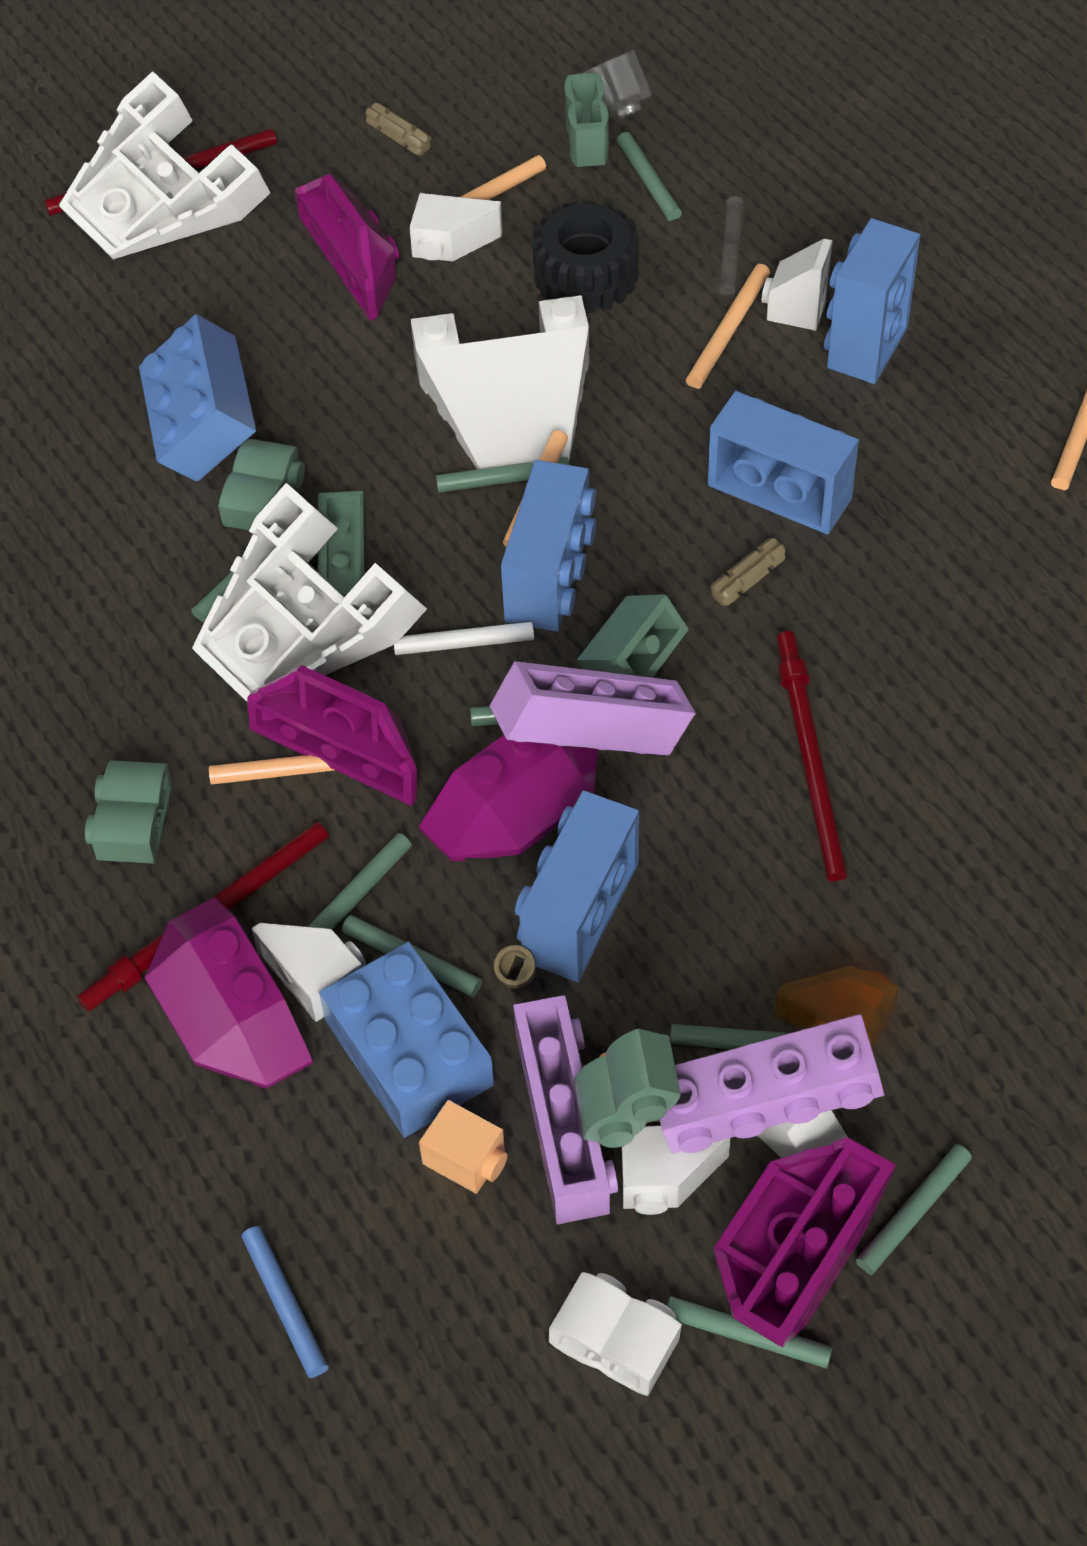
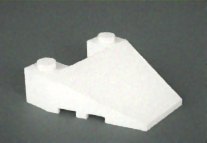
[59,72,270,259]
[411,295,589,469]
[192,483,427,701]

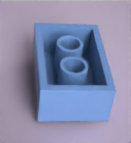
[824,218,920,384]
[139,314,256,481]
[708,391,859,535]
[501,460,597,632]
[515,790,639,983]
[319,941,494,1138]

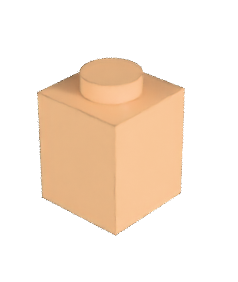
[419,1100,508,1194]

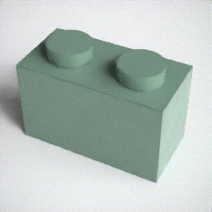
[577,594,689,678]

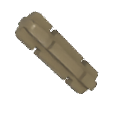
[365,103,432,156]
[710,538,786,606]

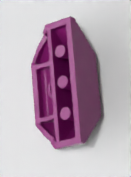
[295,174,399,320]
[247,665,417,806]
[419,735,598,861]
[145,898,313,1088]
[713,1137,896,1348]

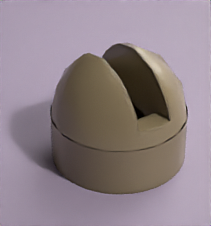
[494,945,536,989]

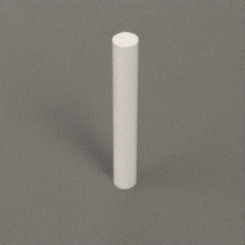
[394,622,534,655]

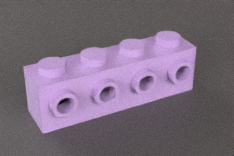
[490,661,695,756]
[513,995,618,1224]
[659,1014,884,1154]

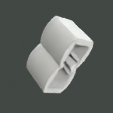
[549,1272,682,1396]

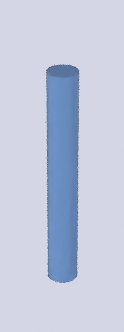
[241,1226,329,1378]

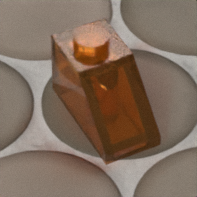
[775,965,899,1052]

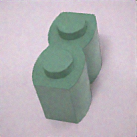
[564,73,609,167]
[218,438,305,530]
[85,760,172,864]
[574,1029,681,1148]

